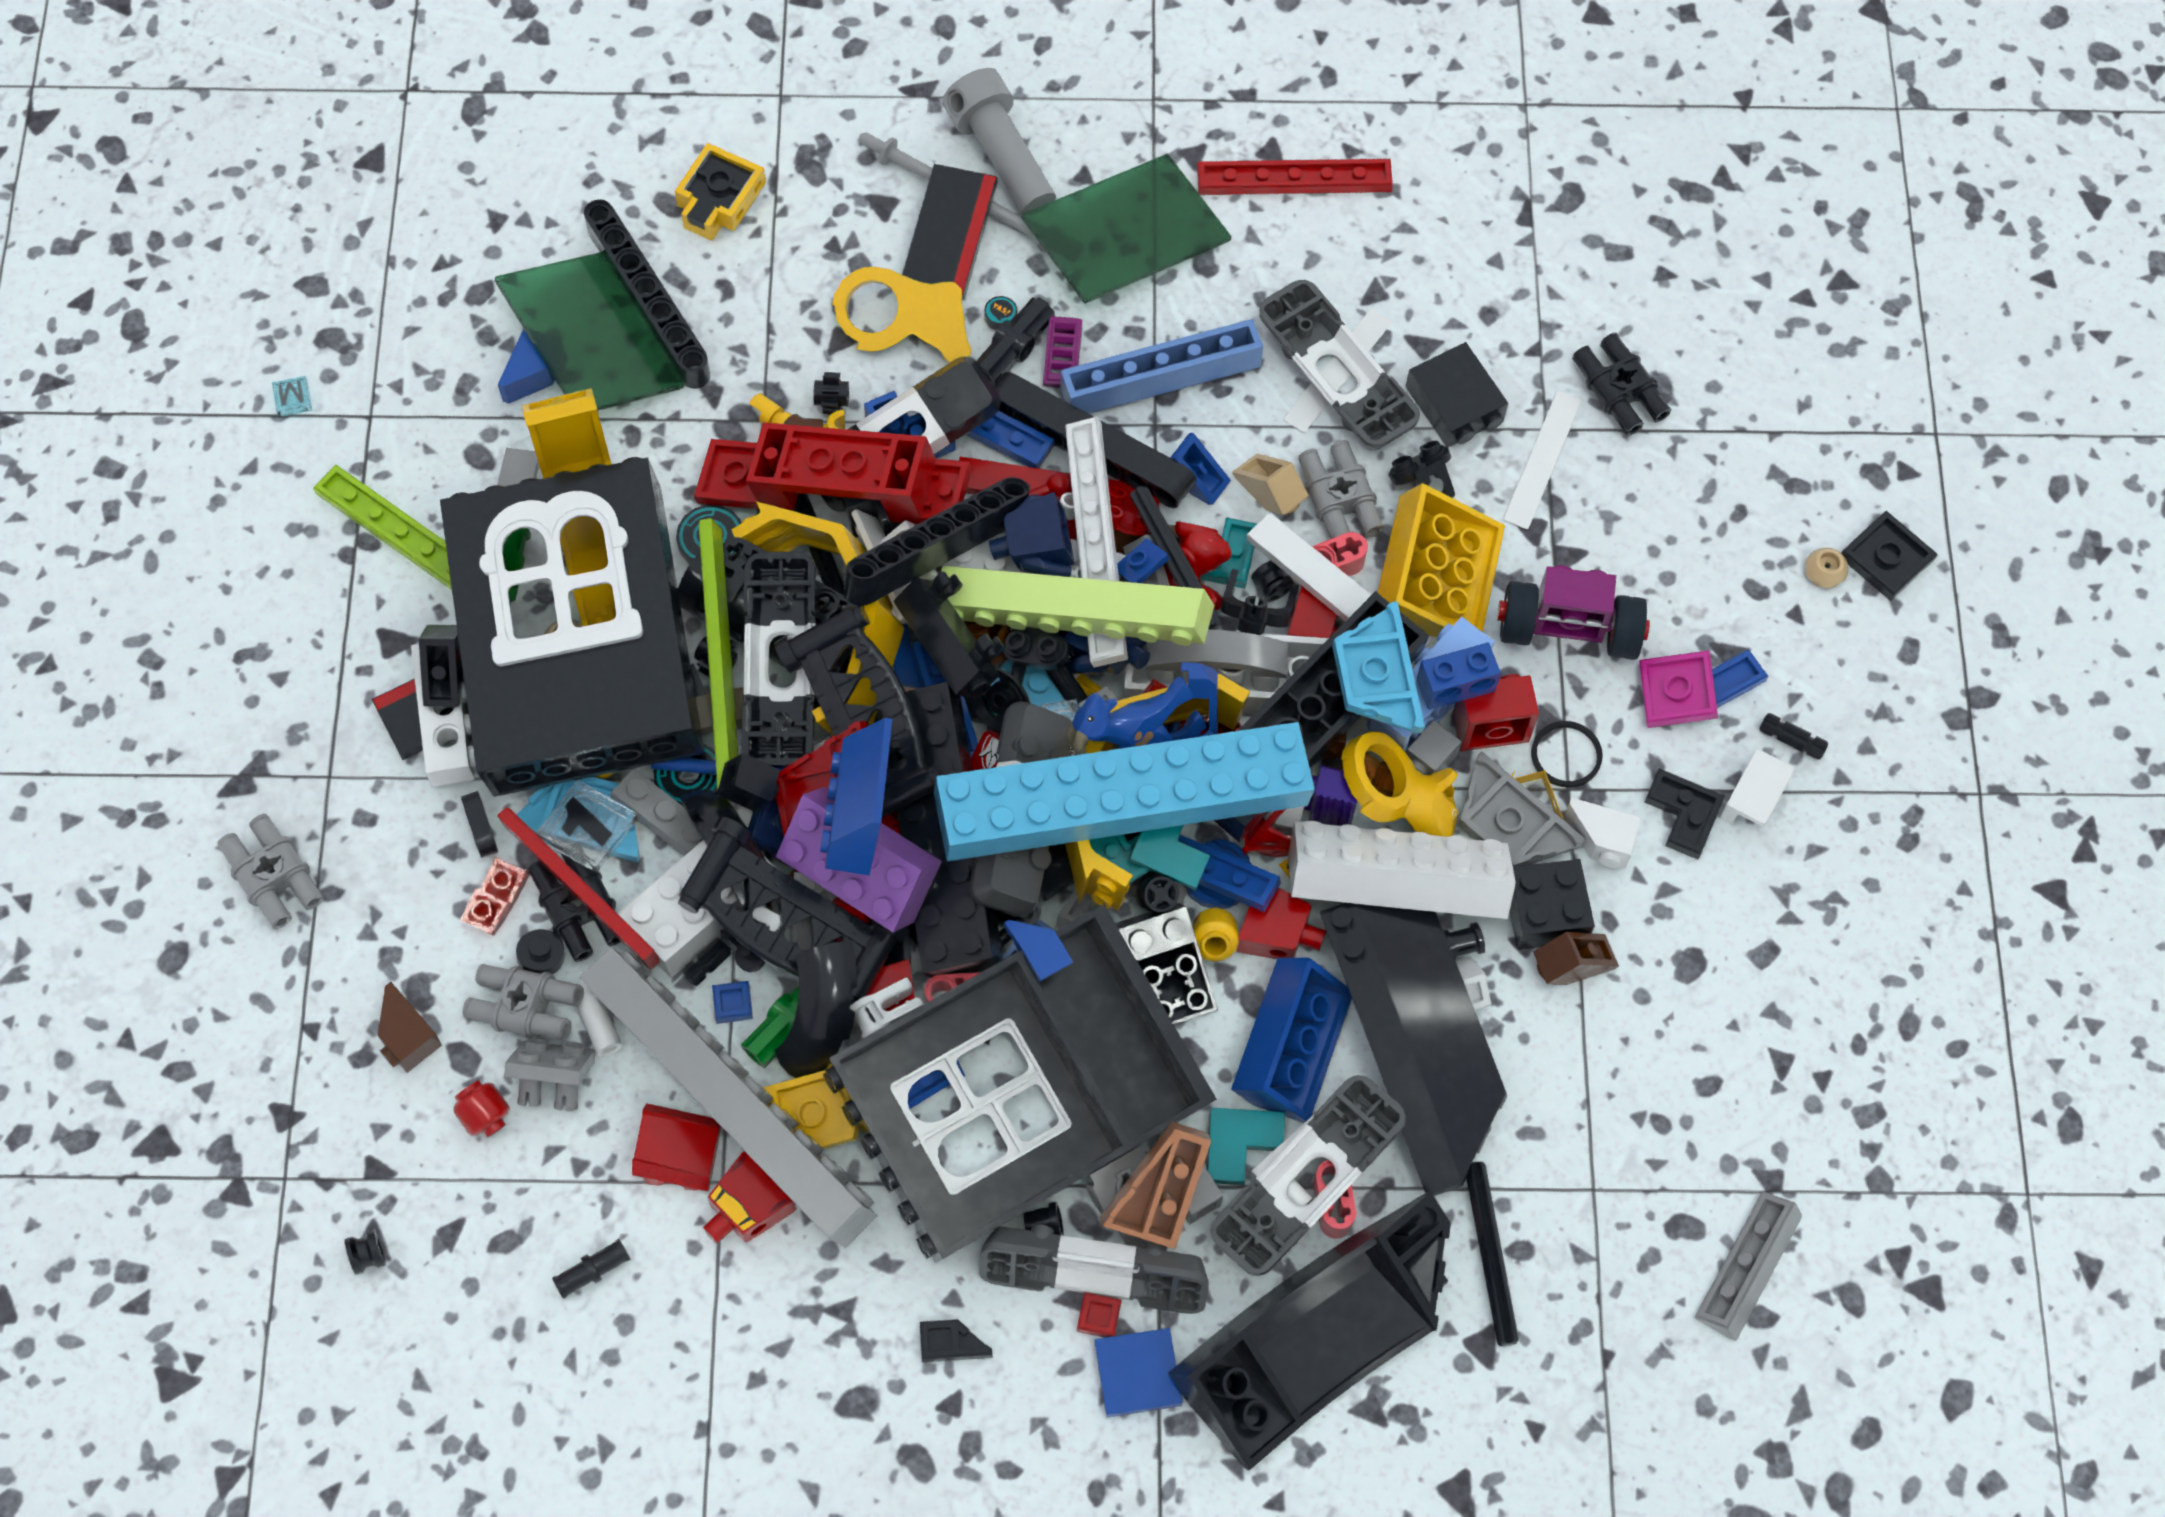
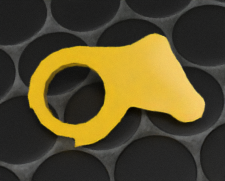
[832,267,971,362]

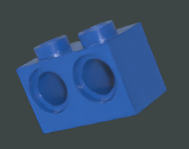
[1416,642,1501,710]

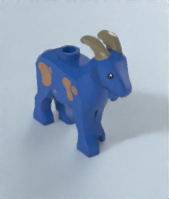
[1067,676,1214,755]

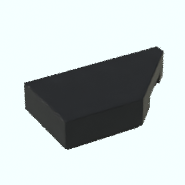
[920,1319,993,1363]

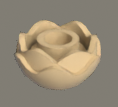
[1806,547,1848,588]

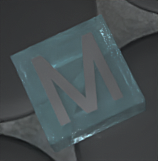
[272,376,312,417]

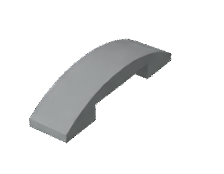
[1145,629,1288,678]

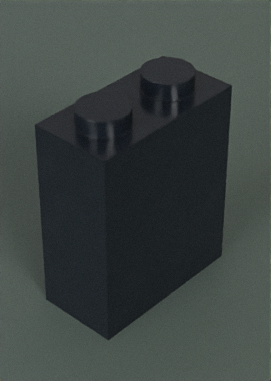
[1405,342,1509,447]

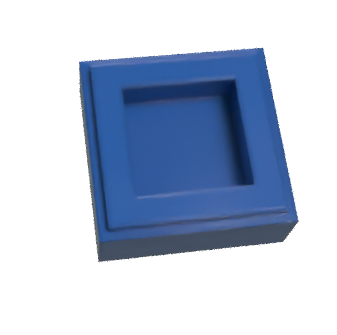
[712,981,753,1024]

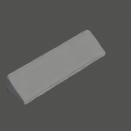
[1695,1191,1802,1341]

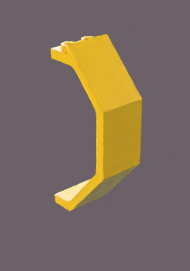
[522,388,616,627]
[731,501,905,736]
[1065,674,1250,911]

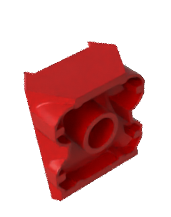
[632,1103,721,1191]

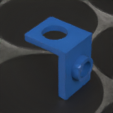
[1117,539,1169,583]

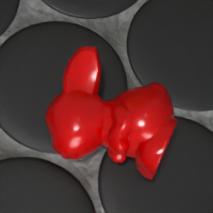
[1164,521,1232,610]

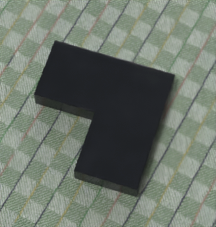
[1644,768,1725,860]

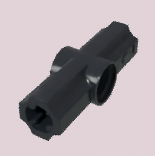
[977,297,1055,386]

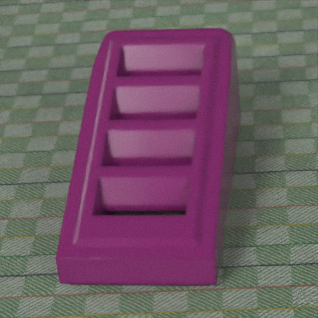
[1043,316,1083,388]

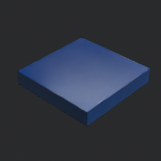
[1094,1328,1183,1418]

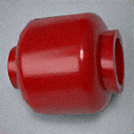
[453,1080,510,1138]

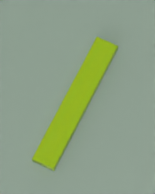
[313,464,452,590]

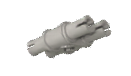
[1298,440,1384,539]
[217,814,323,930]
[462,964,584,1041]

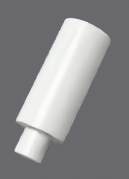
[577,984,622,1057]

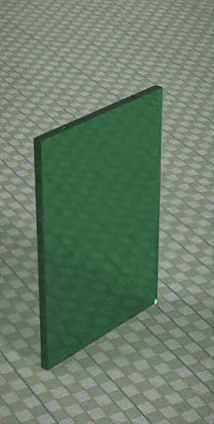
[1021,153,1232,304]
[494,252,685,411]

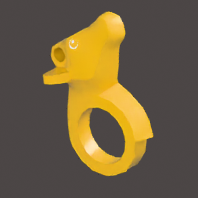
[1341,731,1459,837]

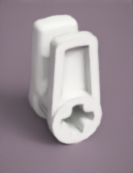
[850,978,924,1039]

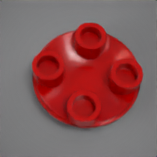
[1109,486,1160,536]

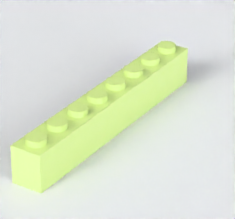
[941,566,1215,646]

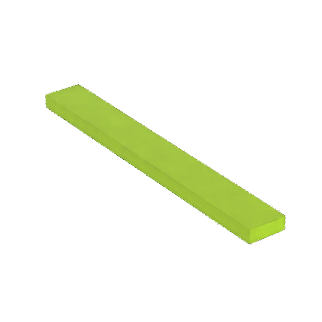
[699,518,738,801]

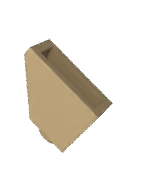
[1232,453,1309,515]

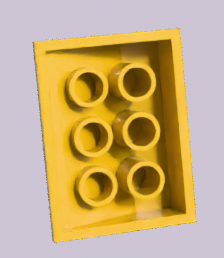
[1377,483,1505,637]

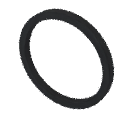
[1531,721,1603,788]

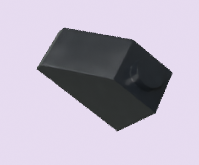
[419,625,463,707]

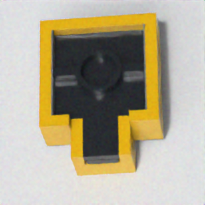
[675,143,766,241]

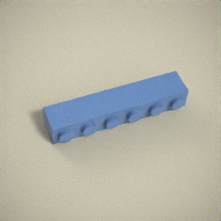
[1060,319,1263,414]

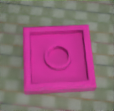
[1639,650,1718,728]

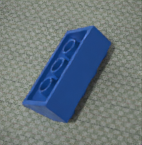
[820,718,893,876]
[1231,957,1352,1123]

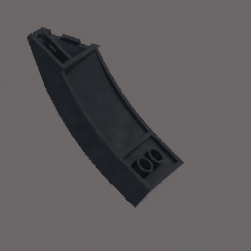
[1320,903,1507,1196]
[1168,1192,1451,1471]

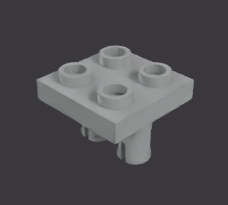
[504,1038,595,1111]

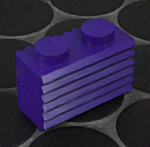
[1304,765,1357,826]

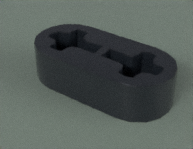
[461,791,498,858]

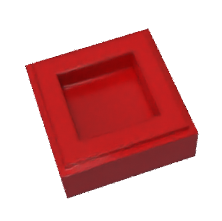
[1077,1292,1122,1338]

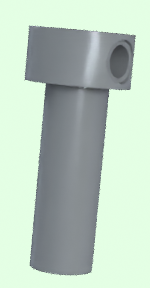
[942,68,1056,217]

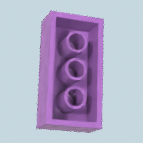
[776,787,942,932]

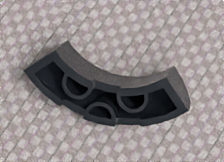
[679,789,767,908]
[774,941,857,1078]

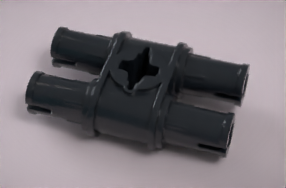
[1572,332,1672,436]
[528,844,621,962]

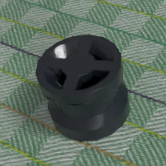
[1251,560,1294,602]
[1136,875,1179,913]
[344,1229,386,1275]

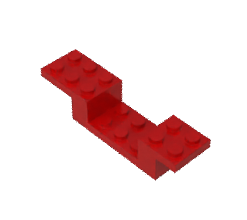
[694,422,972,524]

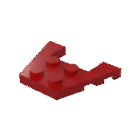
[776,721,867,836]

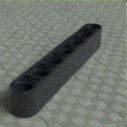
[584,199,711,389]
[994,372,1197,509]
[844,477,1030,606]

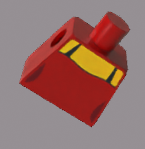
[702,1151,797,1244]

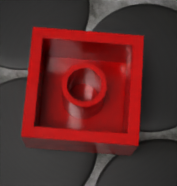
[1452,674,1539,752]

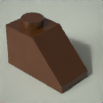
[1533,932,1619,985]
[378,982,442,1073]

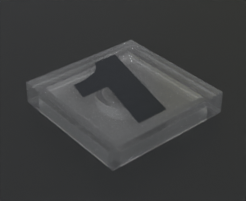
[536,779,638,873]

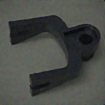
[1221,569,1299,635]

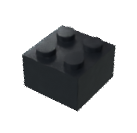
[1509,859,1595,950]

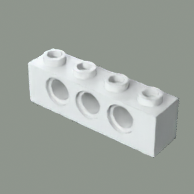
[411,644,476,787]

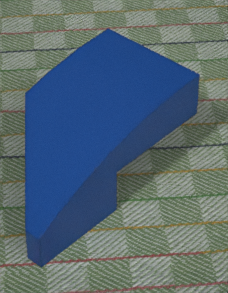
[1003,920,1073,982]

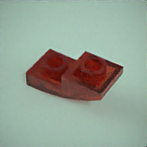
[460,857,530,935]

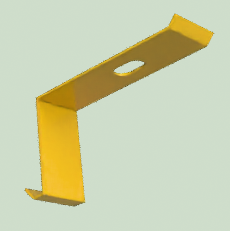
[1512,770,1564,820]

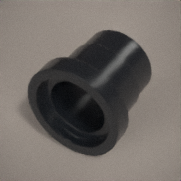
[1024,1202,1064,1236]

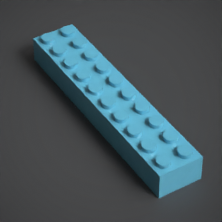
[934,722,1315,861]

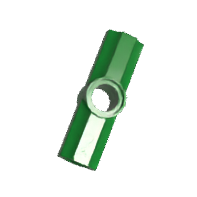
[741,986,799,1068]

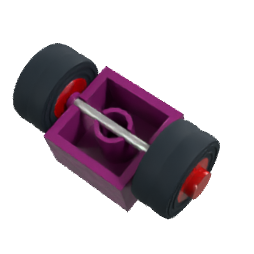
[1497,565,1650,660]

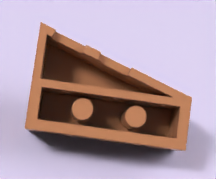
[1100,1121,1212,1249]

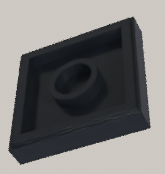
[1841,510,1938,601]

